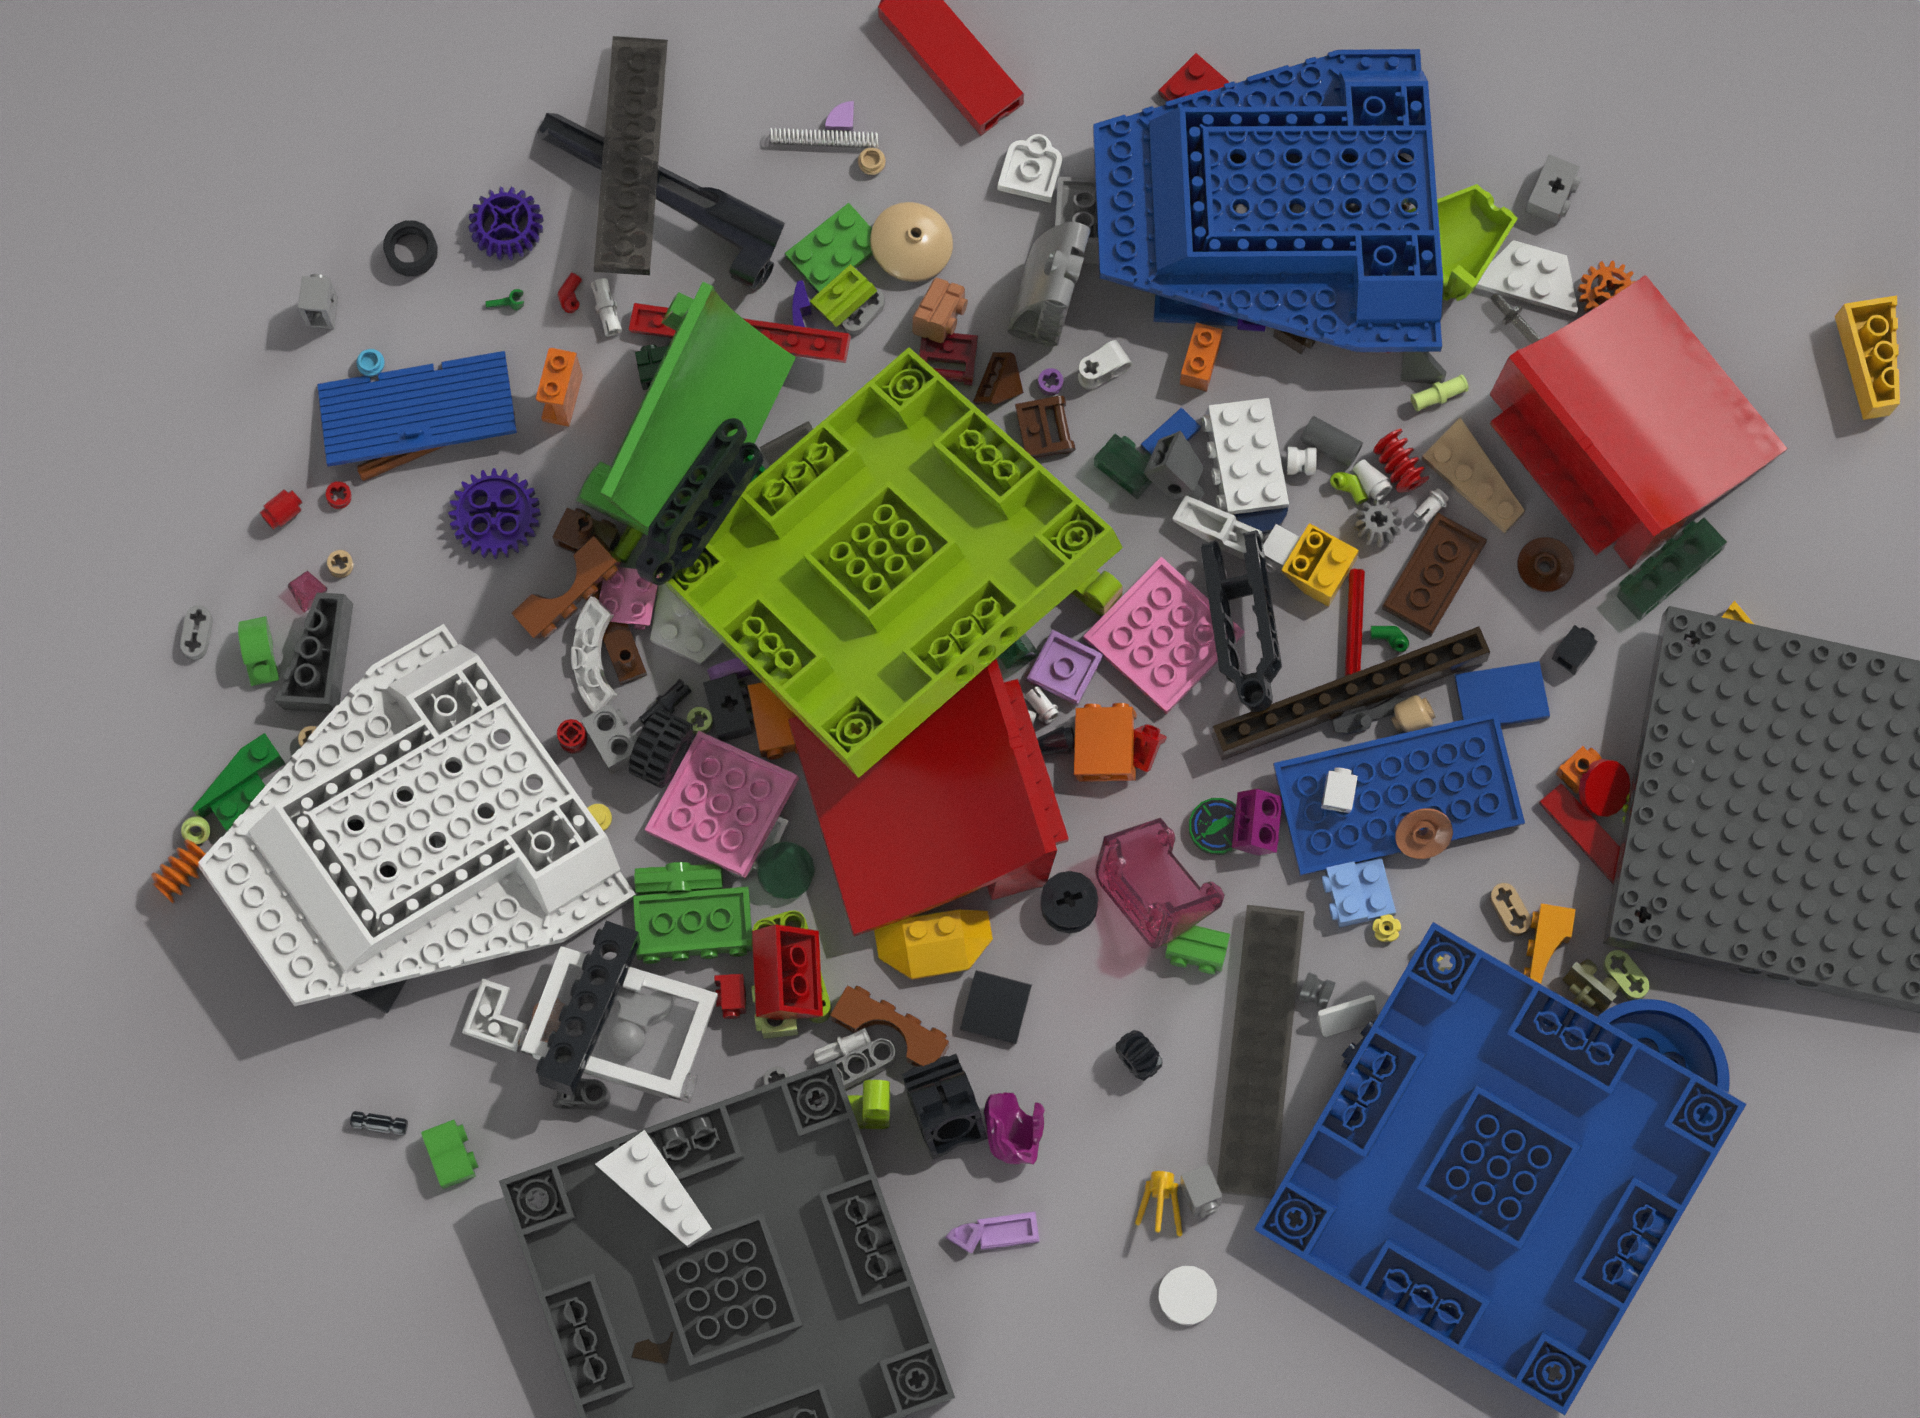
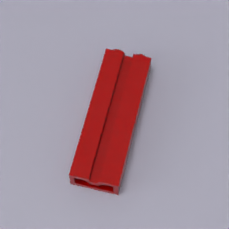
[878,0,1024,136]

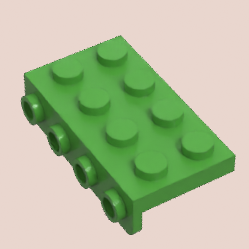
[633,887,753,964]

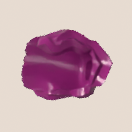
[984,1092,1045,1165]

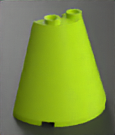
[1406,184,1518,301]

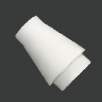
[1353,459,1393,501]

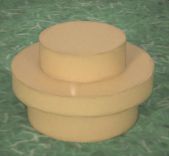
[858,148,886,175]

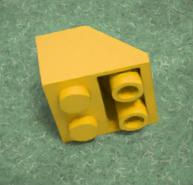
[1281,523,1359,607]

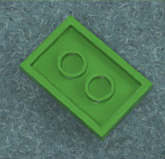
[785,203,873,294]

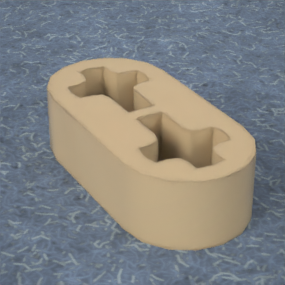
[1490,883,1531,936]

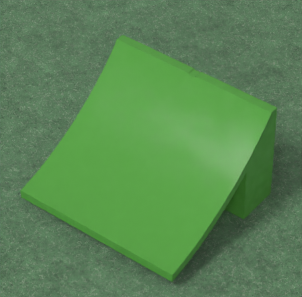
[575,282,796,536]

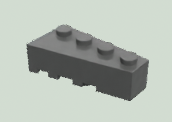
[274,592,353,712]

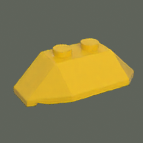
[874,909,993,980]

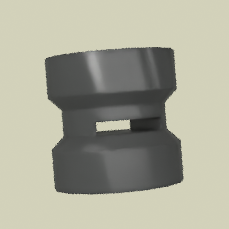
[1298,972,1336,1009]

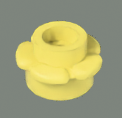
[1372,914,1401,942]

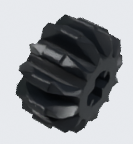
[1115,1030,1163,1081]

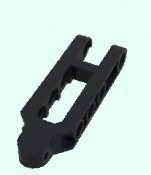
[636,418,764,585]
[1201,530,1282,712]

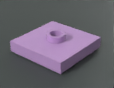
[1027,630,1103,706]

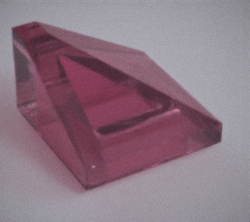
[288,570,328,613]

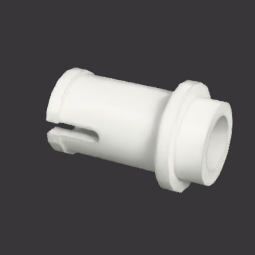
[1413,488,1449,525]
[1025,686,1059,724]

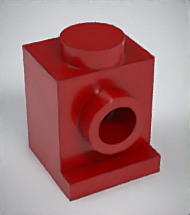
[714,974,747,1019]

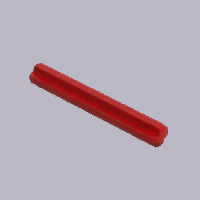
[1345,568,1365,676]

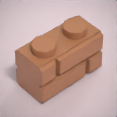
[912,277,968,343]

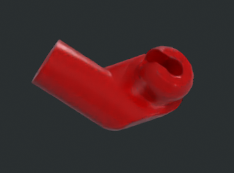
[557,272,582,313]

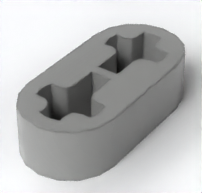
[842,288,885,336]
[180,605,213,660]

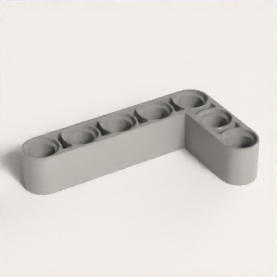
[809,1038,896,1106]

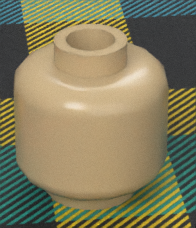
[1391,695,1436,733]

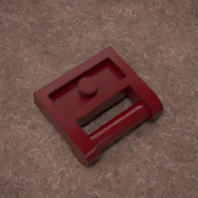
[919,333,978,386]

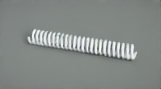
[769,128,879,148]

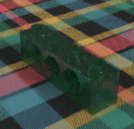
[1617,517,1727,621]

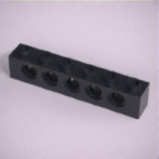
[536,920,641,1097]

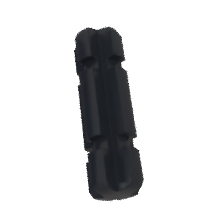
[350,1111,408,1135]

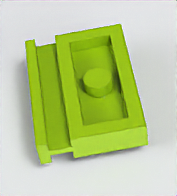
[810,264,877,328]

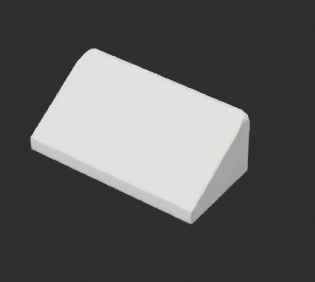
[1317,995,1378,1037]

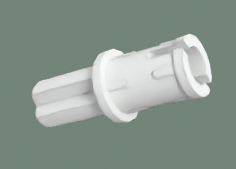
[813,1028,871,1065]

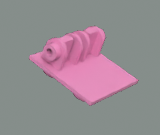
[599,567,660,630]

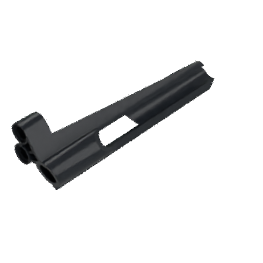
[537,113,785,289]

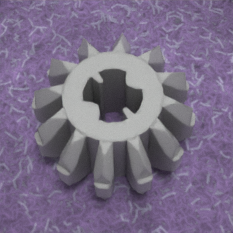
[1354,498,1403,548]

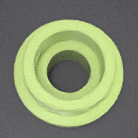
[181,816,210,845]

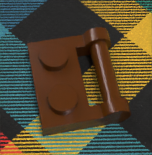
[1015,396,1076,458]

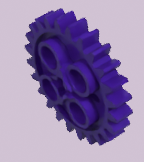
[448,468,541,559]

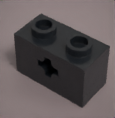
[703,674,755,742]

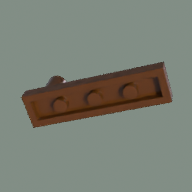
[592,581,647,685]

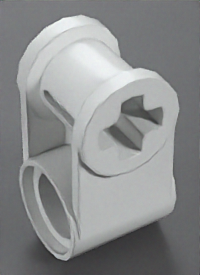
[1078,340,1133,390]

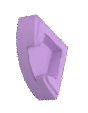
[825,101,854,130]
[945,1223,986,1253]

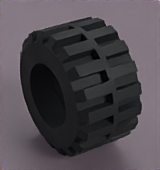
[629,709,693,788]

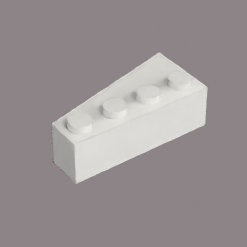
[595,1130,713,1248]

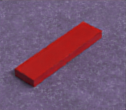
[1539,783,1620,884]

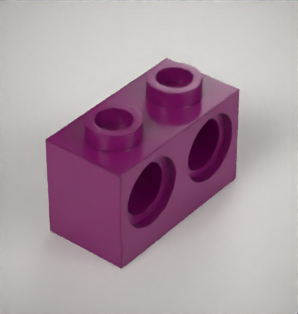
[1232,789,1282,856]

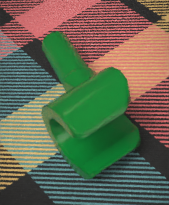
[485,289,524,310]

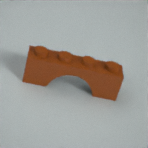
[511,536,622,639]
[830,985,950,1067]

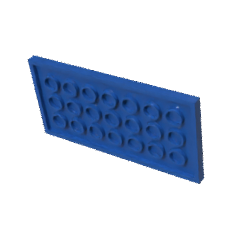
[1273,712,1525,876]

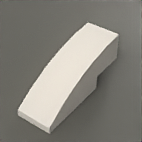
[1172,495,1265,560]

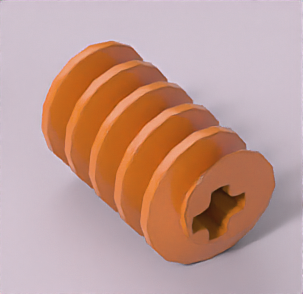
[151,839,206,904]

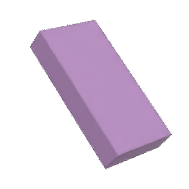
[977,1212,1039,1250]

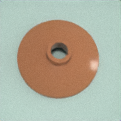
[1395,808,1453,859]

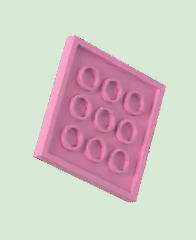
[1083,557,1245,714]
[644,731,799,878]

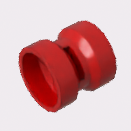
[557,719,588,754]

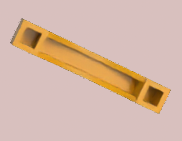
[1523,903,1576,984]

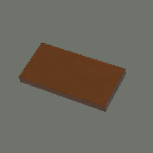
[1382,513,1487,637]

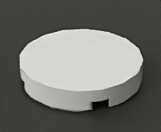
[1158,1266,1217,1325]

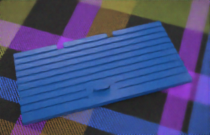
[317,351,517,467]

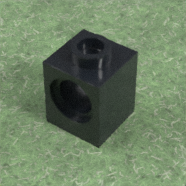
[1552,625,1598,675]

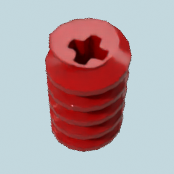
[1373,428,1430,493]

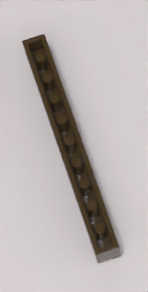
[1211,626,1490,760]

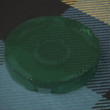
[756,841,815,899]

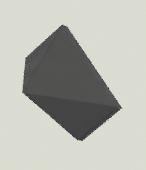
[1401,352,1447,384]

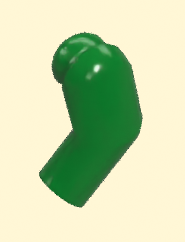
[1370,626,1409,653]

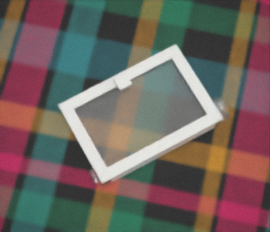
[518,946,718,1103]

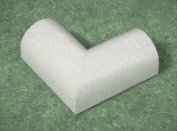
[462,979,528,1052]

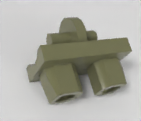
[1562,959,1619,1013]

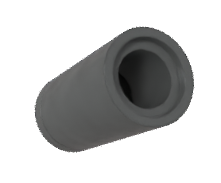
[1300,416,1363,467]

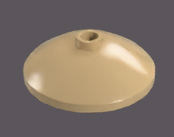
[870,202,953,282]

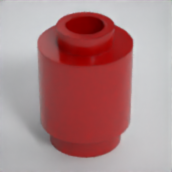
[259,489,302,530]

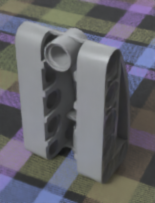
[1007,222,1090,347]

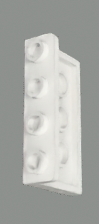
[1202,398,1289,515]

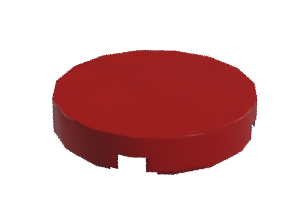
[1578,759,1631,817]

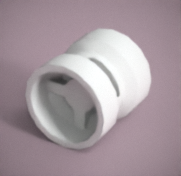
[1287,447,1316,476]

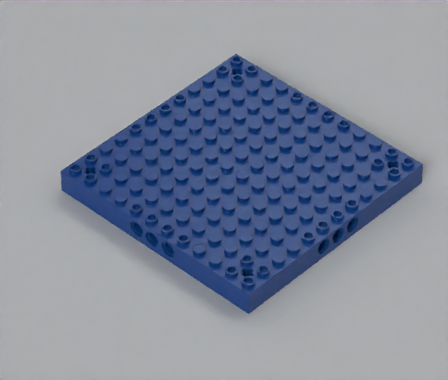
[1254,922,1747,1415]

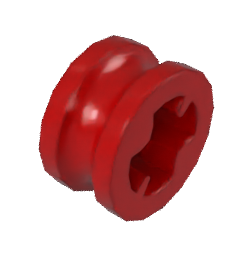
[326,481,352,509]

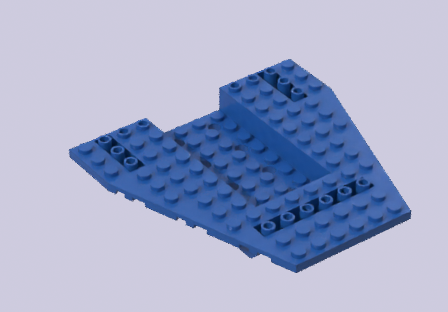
[1093,49,1443,352]

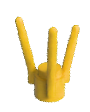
[1135,1171,1182,1237]

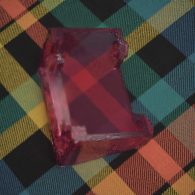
[1095,818,1225,949]

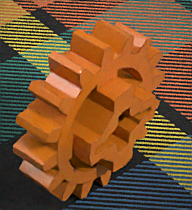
[1577,261,1636,312]

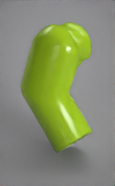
[1330,472,1369,505]

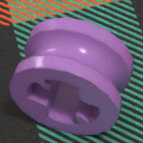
[1038,368,1063,396]

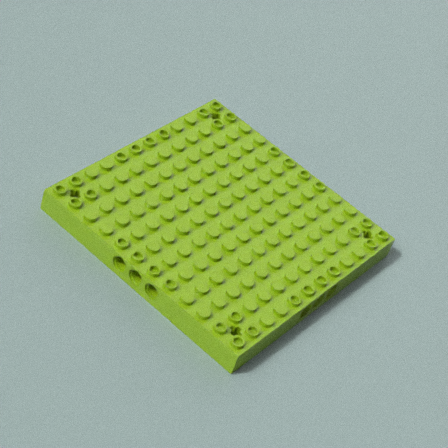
[658,347,1123,778]

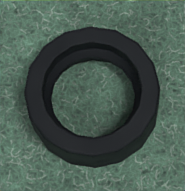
[383,220,438,276]

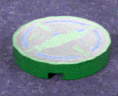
[1189,798,1236,855]

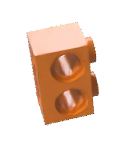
[1180,322,1223,392]

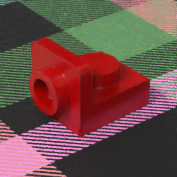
[1133,724,1167,772]

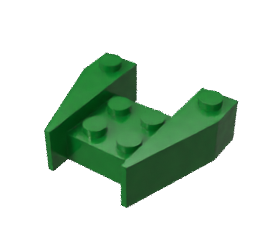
[192,733,285,832]

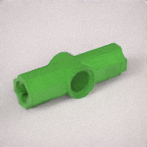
[634,862,723,894]

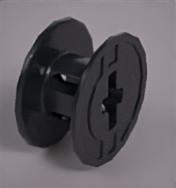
[1040,871,1099,934]

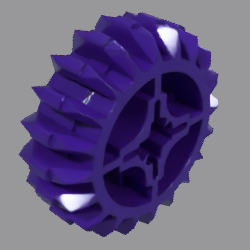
[468,186,544,261]

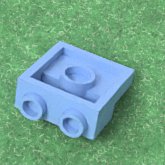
[1322,858,1396,928]

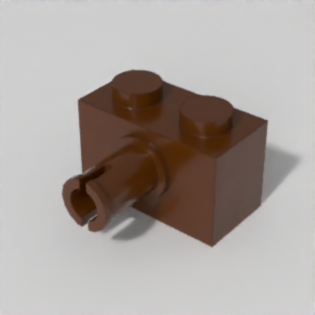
[552,508,620,554]

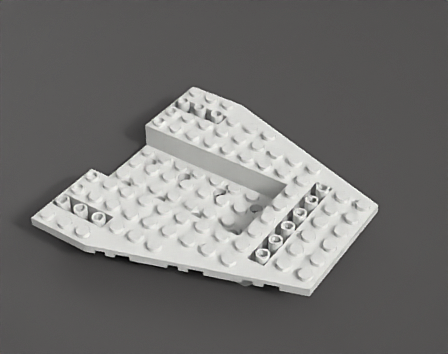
[198,624,636,1006]

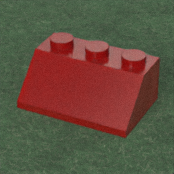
[752,924,823,1020]

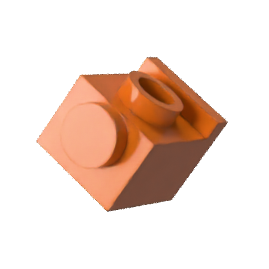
[1556,746,1602,795]

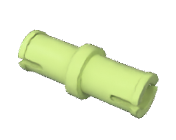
[1410,374,1469,412]

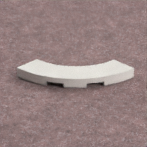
[571,596,618,713]

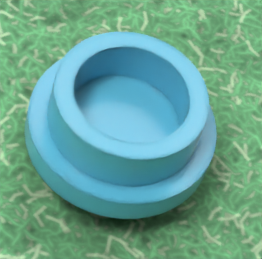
[356,349,385,377]

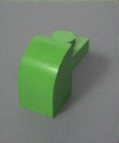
[238,616,279,686]

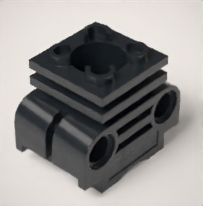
[901,1054,988,1159]

